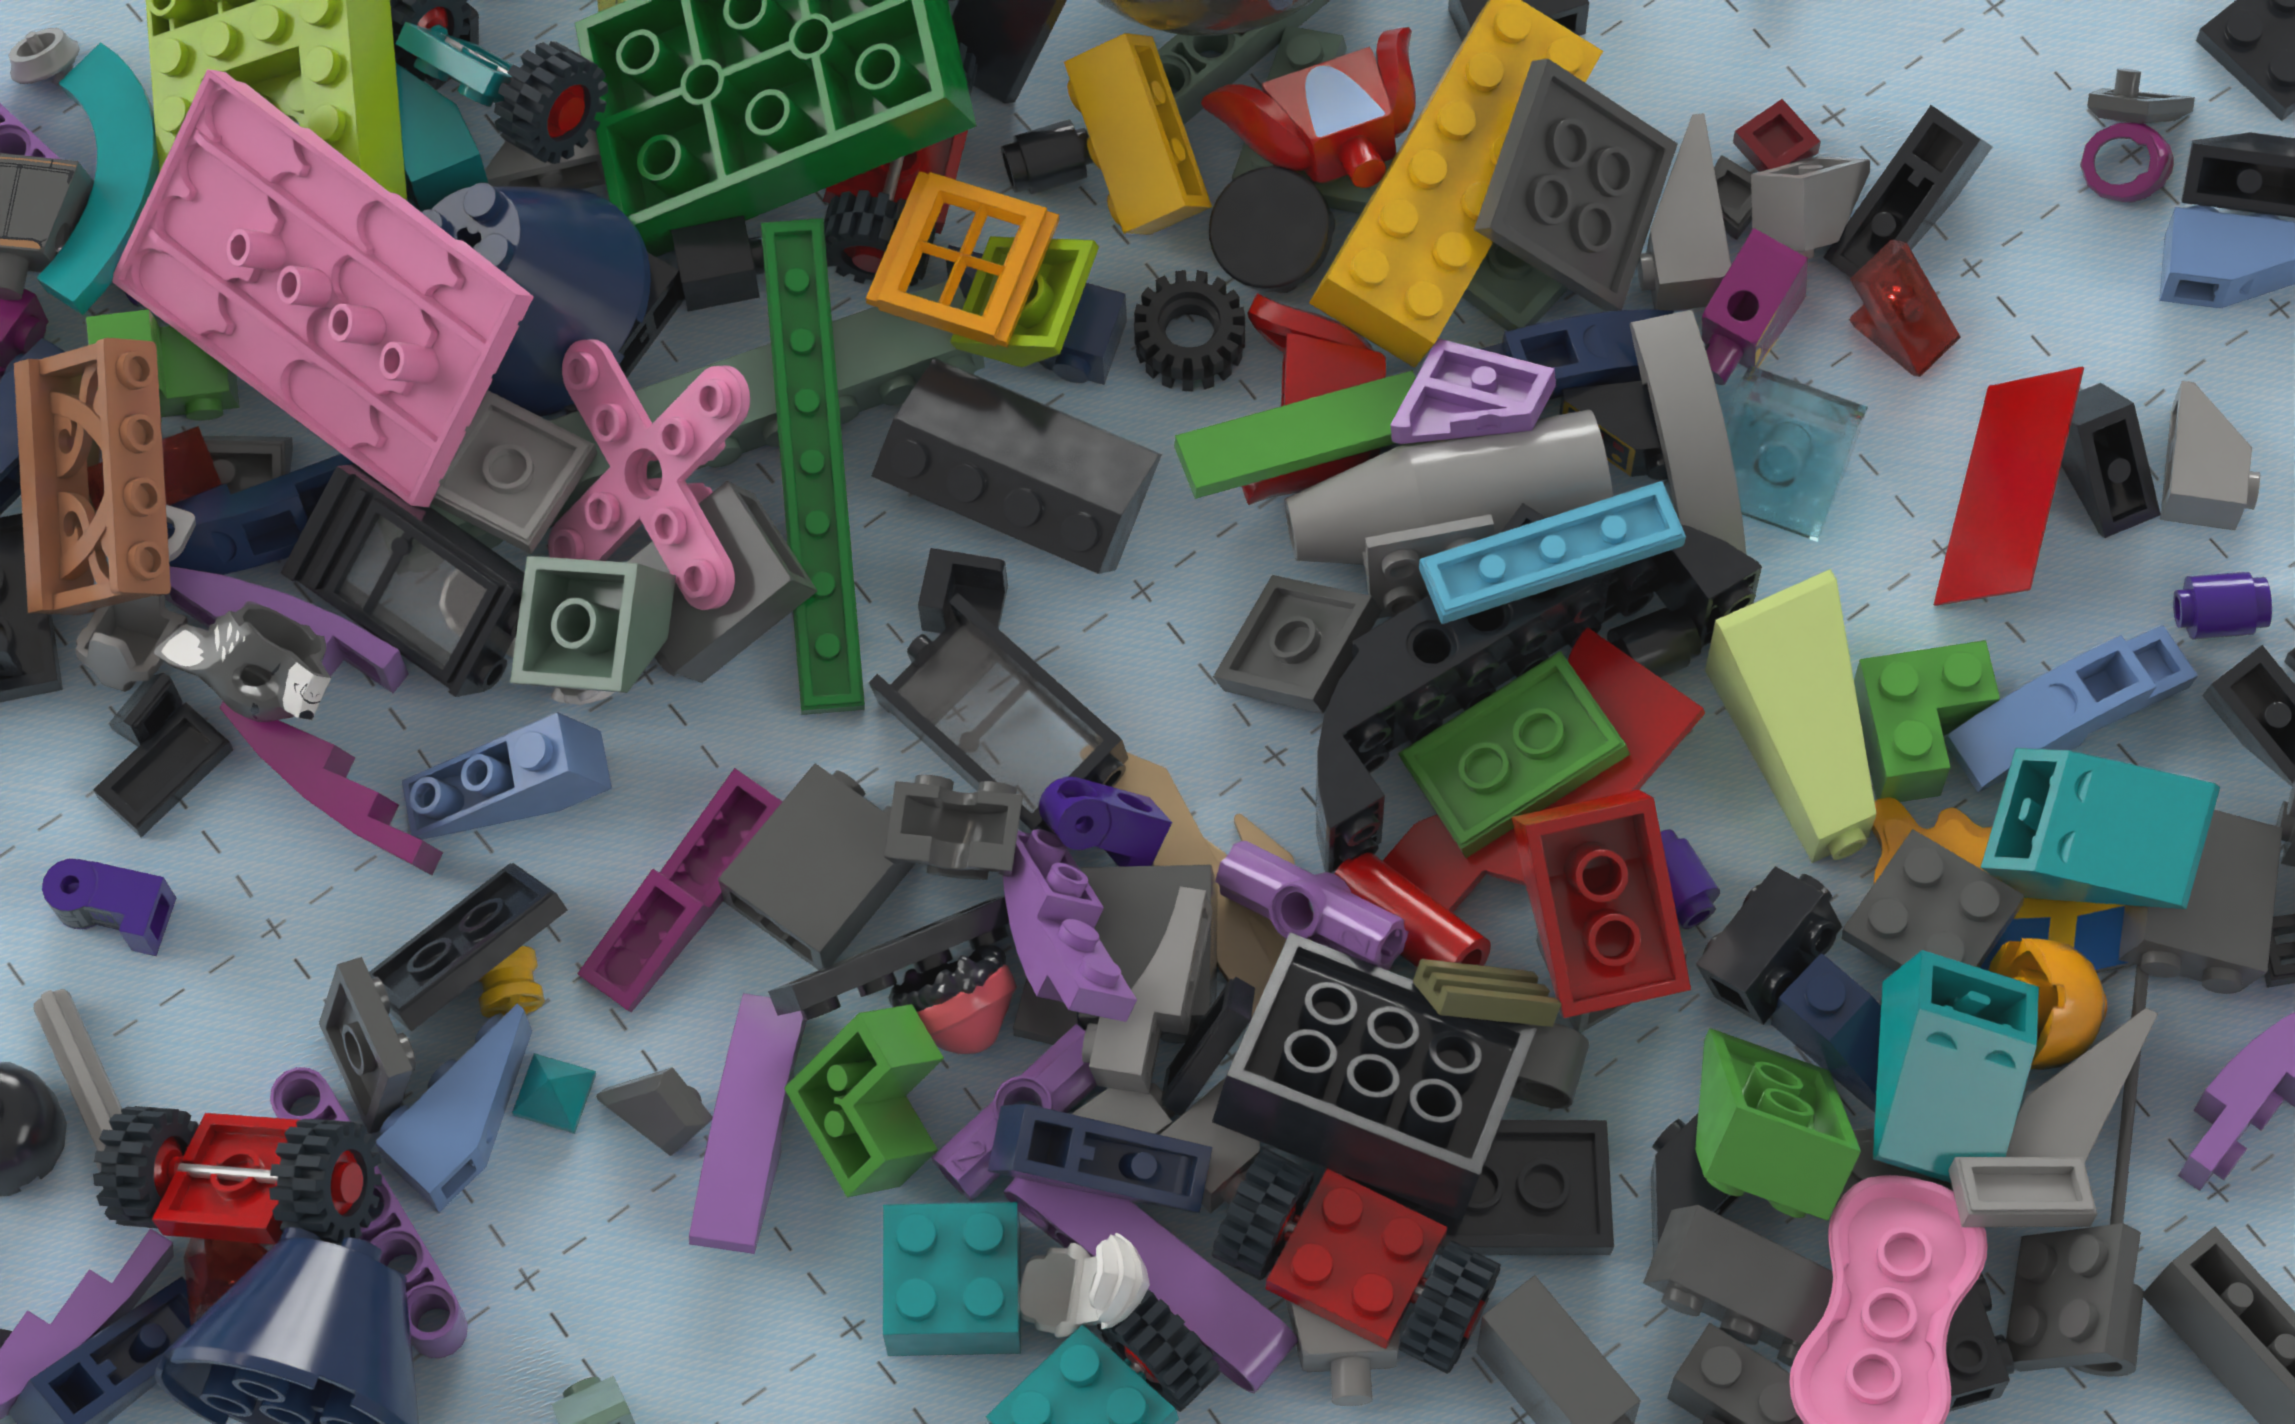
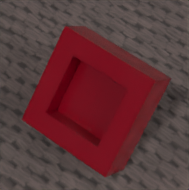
[1733,99,1821,172]

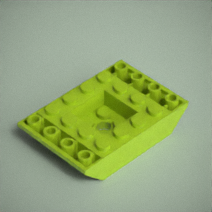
[145,0,407,326]

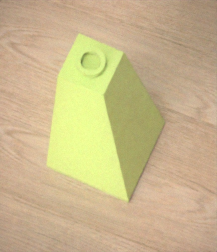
[1705,569,1877,863]

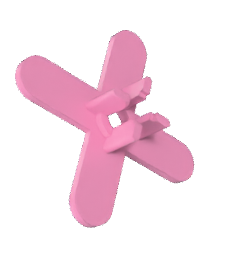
[548,339,750,610]

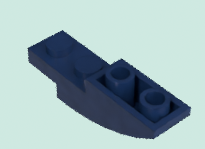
[1481,309,1674,400]
[167,454,355,575]

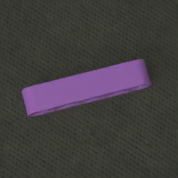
[270,1067,468,1358]
[1004,1178,1298,1393]

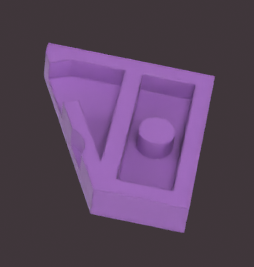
[1390,338,1556,444]

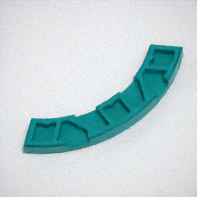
[36,42,160,315]

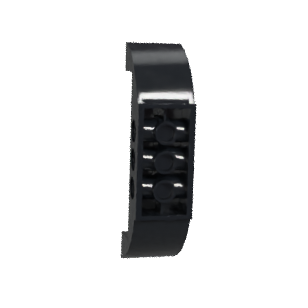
[1316,525,1762,873]

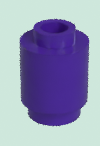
[2173,572,2272,640]
[1660,829,1720,929]

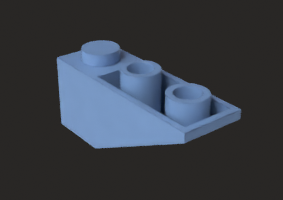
[2159,205,2295,308]
[402,712,612,840]
[375,1004,532,1213]

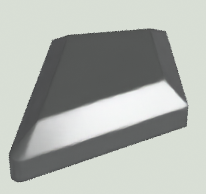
[2087,69,2195,124]
[596,1067,713,1156]

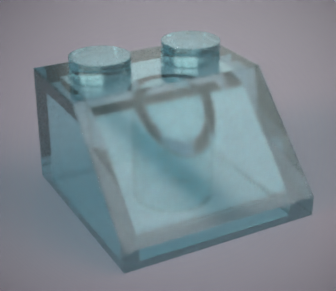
[1725,365,1868,542]

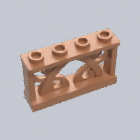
[14,338,171,615]

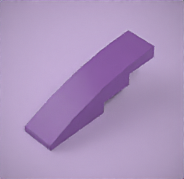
[165,566,409,693]
[689,993,807,1254]
[0,1228,174,1420]

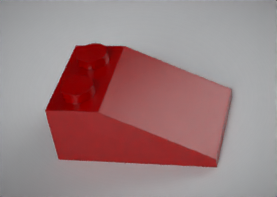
[1512,789,1691,1018]

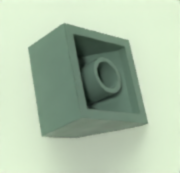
[510,556,676,693]

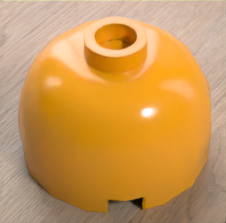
[1988,938,2107,1070]

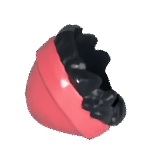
[888,945,1017,1054]

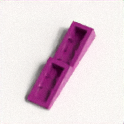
[577,768,783,1013]

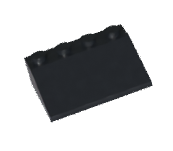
[1212,932,1537,1221]

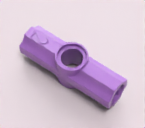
[1215,841,1409,970]
[932,1024,1097,1202]

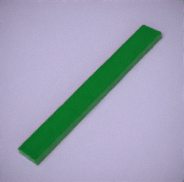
[761,218,865,715]

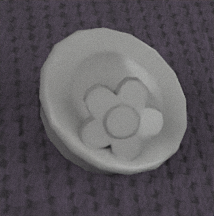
[9,28,80,86]

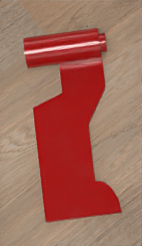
[1334,627,1705,968]

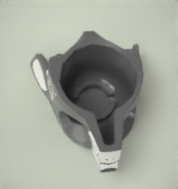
[154,601,331,722]

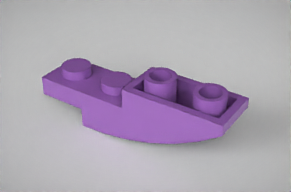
[1002,829,1137,1022]
[2178,1012,2295,1191]

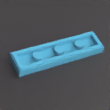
[1419,481,1686,624]

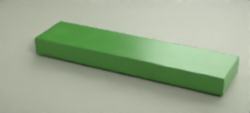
[1174,370,1416,499]

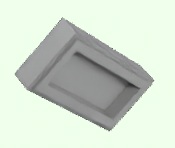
[1949,1157,2097,1227]

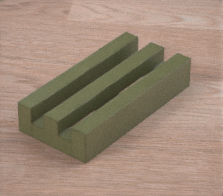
[1413,959,1561,1027]

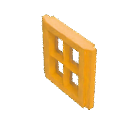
[865,172,1060,348]

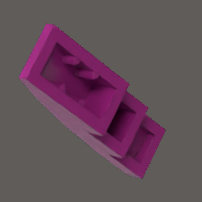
[220,702,443,875]

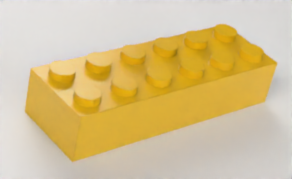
[1309,0,1603,368]

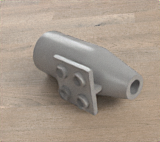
[1285,409,1613,619]

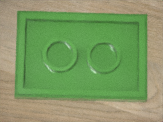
[1398,651,1630,858]

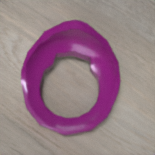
[2080,123,2174,203]

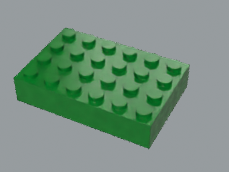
[575,0,977,257]

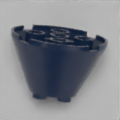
[421,183,651,417]
[155,1227,419,1424]

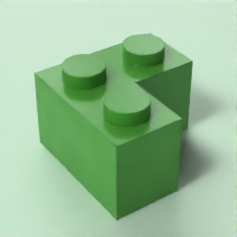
[86,309,240,422]
[1854,640,2000,802]
[784,1004,944,1198]

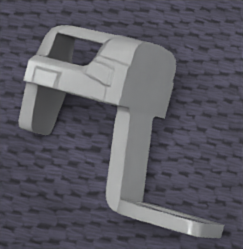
[75,505,196,692]

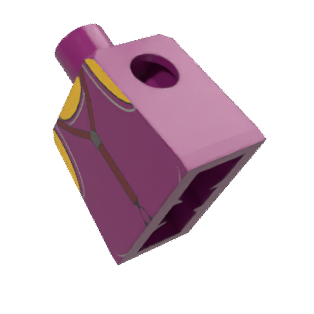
[1702,228,1808,385]

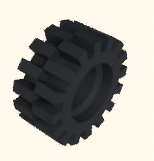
[1134,270,1245,392]

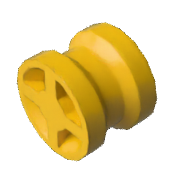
[478,946,545,1018]

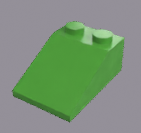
[1695,1028,1861,1221]

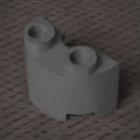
[884,775,1023,880]

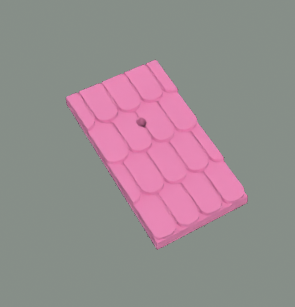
[112,69,534,507]

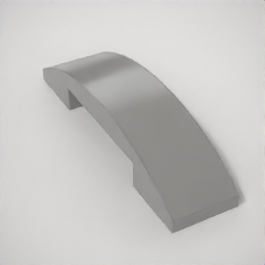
[1629,310,1746,554]

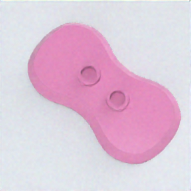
[1790,1175,1988,1424]

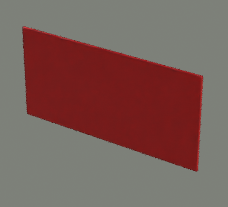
[1933,366,2084,606]

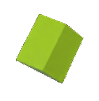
[950,236,1099,368]

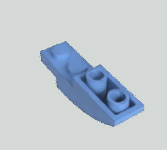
[1944,625,2198,793]

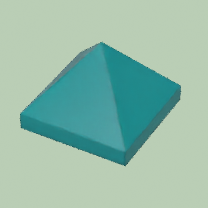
[512,1053,596,1134]

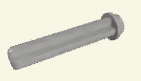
[33,989,122,1172]

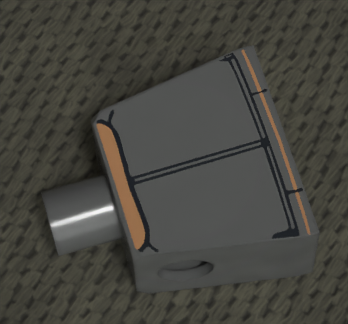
[0,153,94,301]

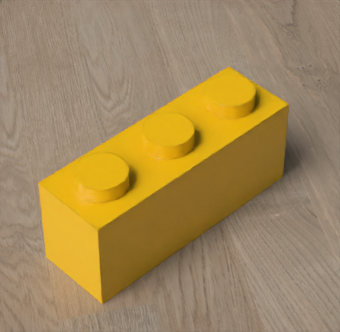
[1064,33,1212,235]

